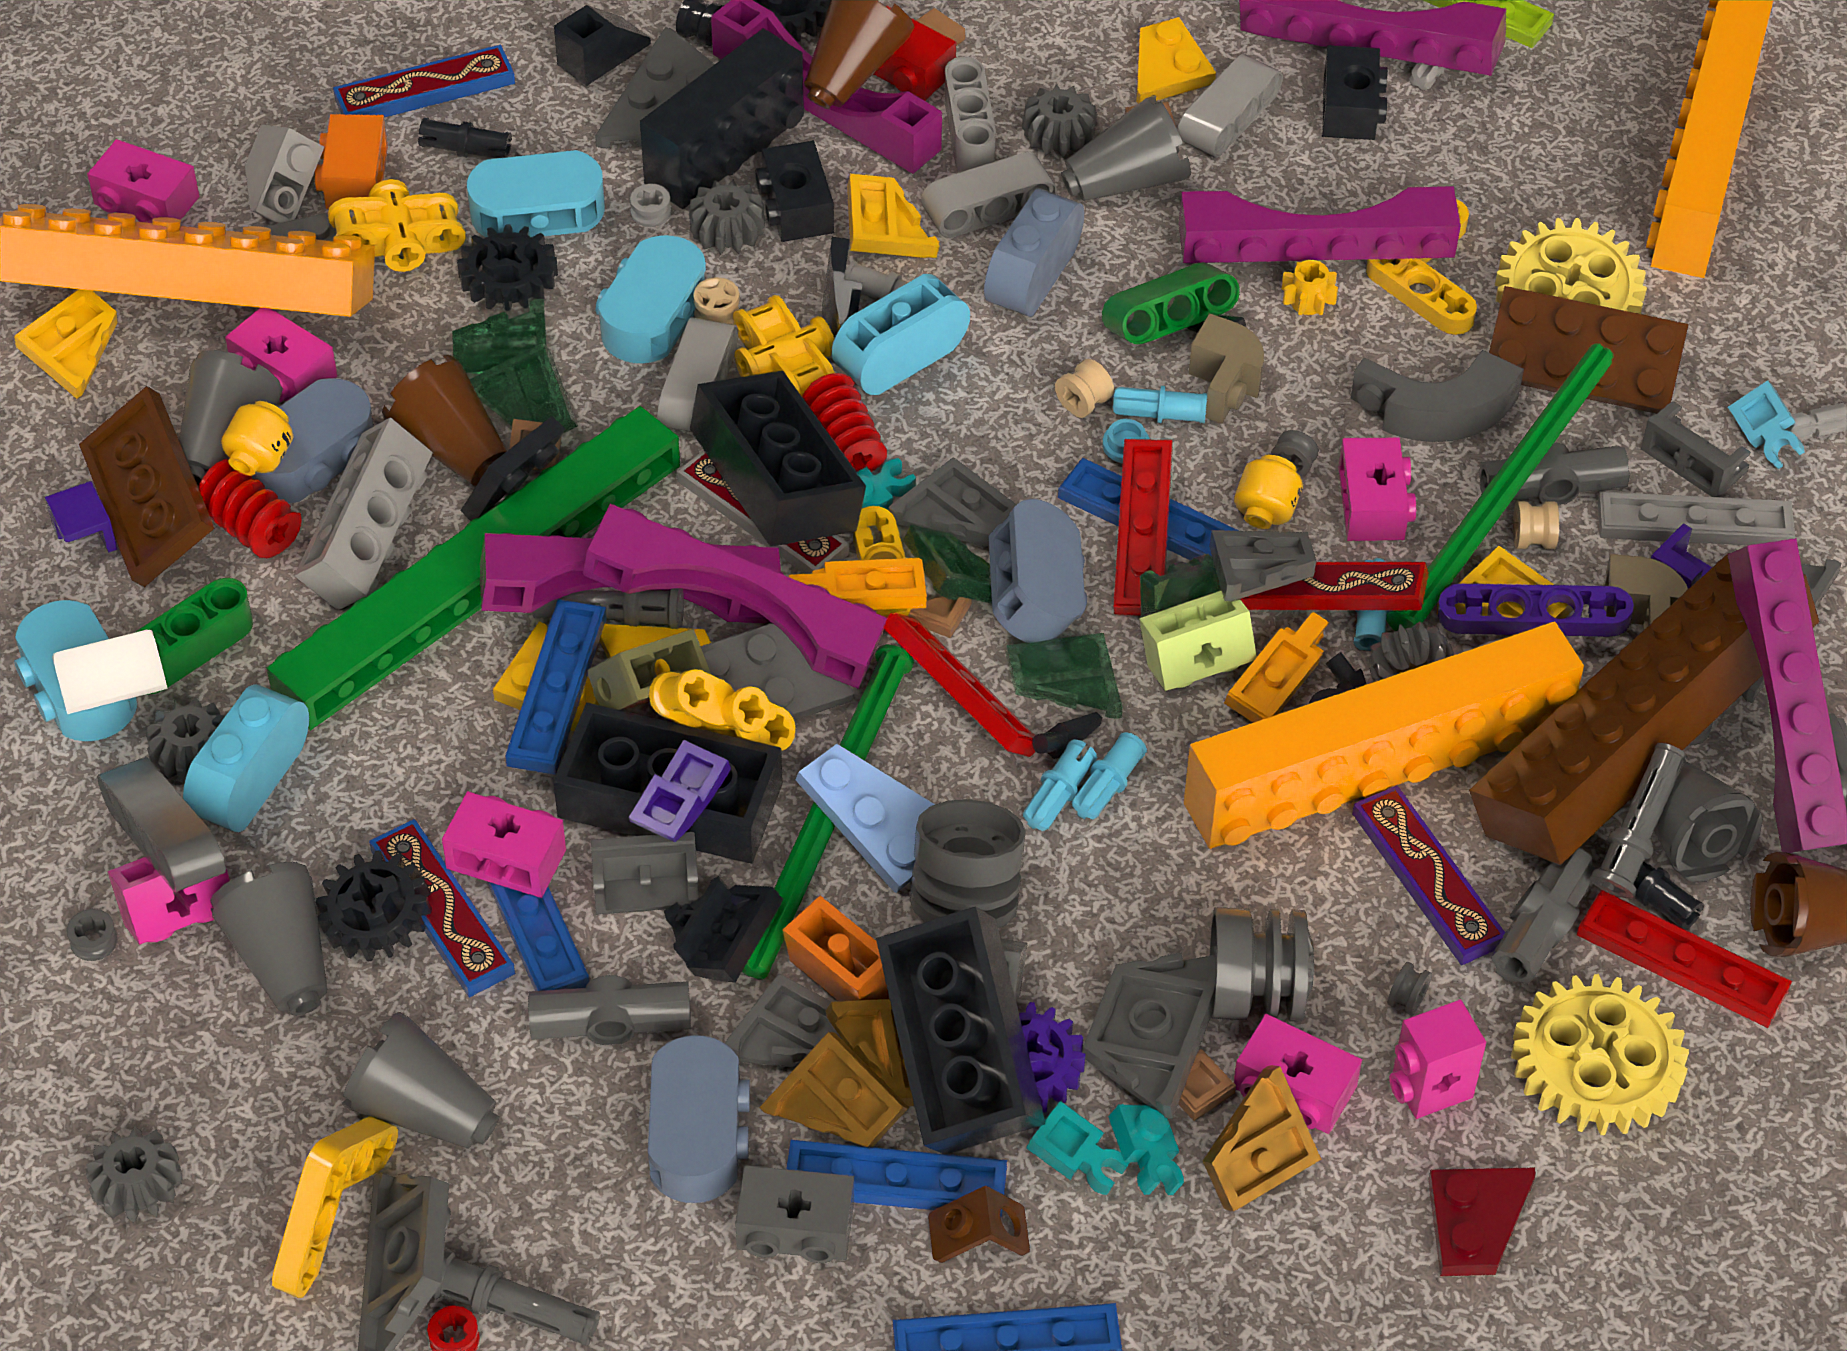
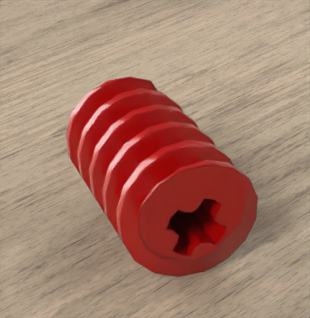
[802,373,887,472]
[198,459,302,559]

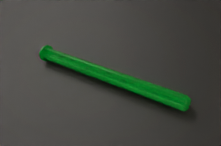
[1386,343,1614,632]
[742,644,914,980]

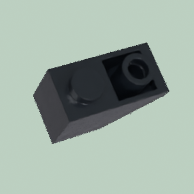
[554,5,651,86]

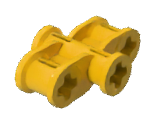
[327,179,466,272]
[733,295,835,396]
[649,669,796,751]

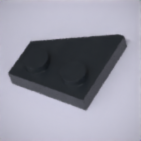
[460,416,566,521]

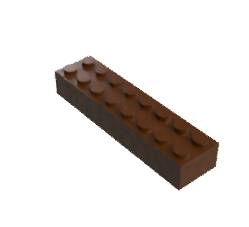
[1469,553,1820,865]

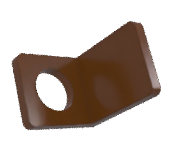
[928,1185,1030,1263]

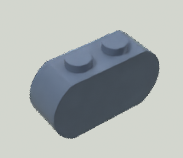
[984,188,1084,317]
[252,378,374,503]
[989,499,1087,645]
[648,1035,750,1203]

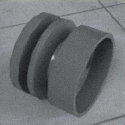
[910,799,1026,928]
[1210,907,1314,1022]

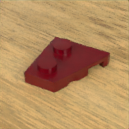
[1428,1167,1536,1276]

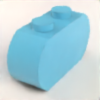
[467,150,605,237]
[595,235,706,363]
[832,274,970,395]
[14,600,137,741]
[183,684,309,832]

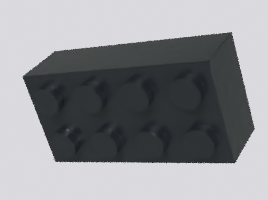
[640,28,804,210]
[690,371,866,547]
[553,703,783,864]
[876,906,1046,1154]

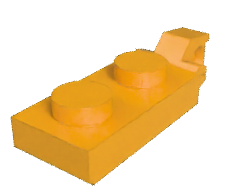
[788,558,927,610]
[1224,612,1329,723]

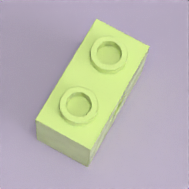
[1139,591,1257,691]

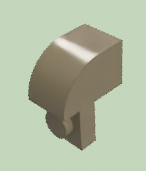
[1189,313,1264,424]
[1603,554,1688,630]

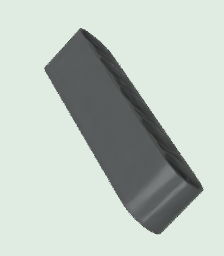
[97,757,226,892]

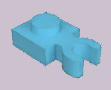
[1728,380,1805,469]

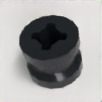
[675,0,724,46]

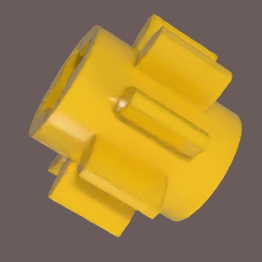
[1281,260,1338,315]

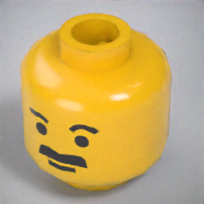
[221,401,294,476]
[1234,455,1303,529]

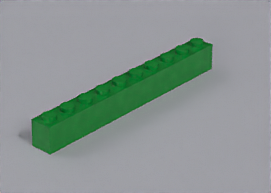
[266,406,680,731]

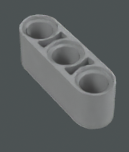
[1177,54,1283,158]
[944,56,996,172]
[920,152,1057,238]
[657,317,738,432]

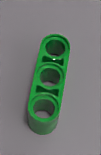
[1102,262,1240,345]
[134,578,253,695]

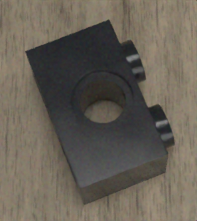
[1322,45,1388,140]
[755,140,834,242]

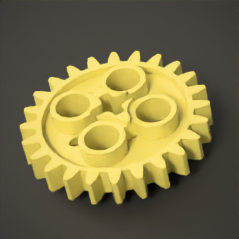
[1495,218,1647,314]
[1511,974,1689,1135]

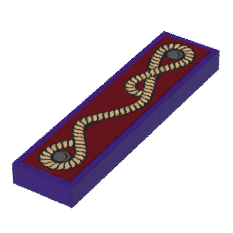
[1352,785,1505,966]

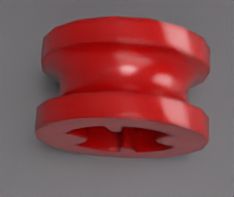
[427,1305,480,1351]

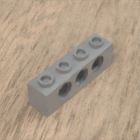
[294,417,433,610]

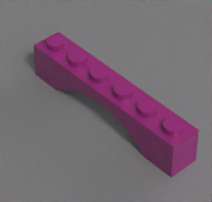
[711,0,942,174]
[1239,0,1506,76]
[1178,186,1461,263]
[583,504,887,689]
[480,533,781,623]
[1728,538,1847,853]

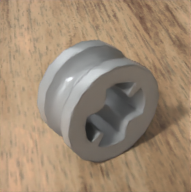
[630,184,671,227]

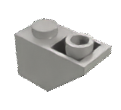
[245,124,324,224]

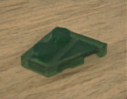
[452,298,548,374]
[470,342,578,434]
[903,524,992,604]
[1140,554,1221,639]
[1006,633,1123,719]

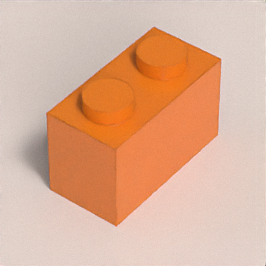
[315,114,388,209]
[783,895,889,1001]

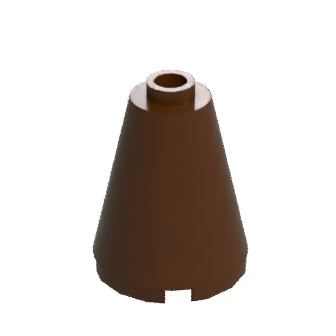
[804,0,915,109]
[382,355,507,486]
[1750,852,1847,957]

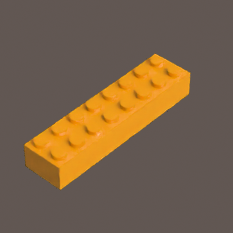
[1646,0,1773,278]
[0,204,375,317]
[1184,621,1584,849]

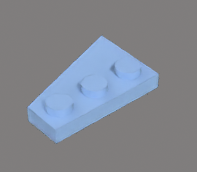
[795,744,935,893]

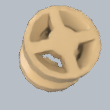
[693,277,740,325]
[1055,359,1114,418]
[1513,501,1559,549]

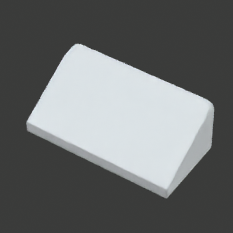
[52,630,168,714]

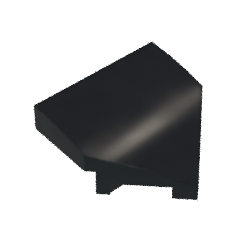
[822,236,863,337]
[664,876,784,983]

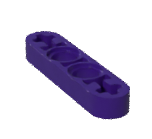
[1438,584,1634,637]

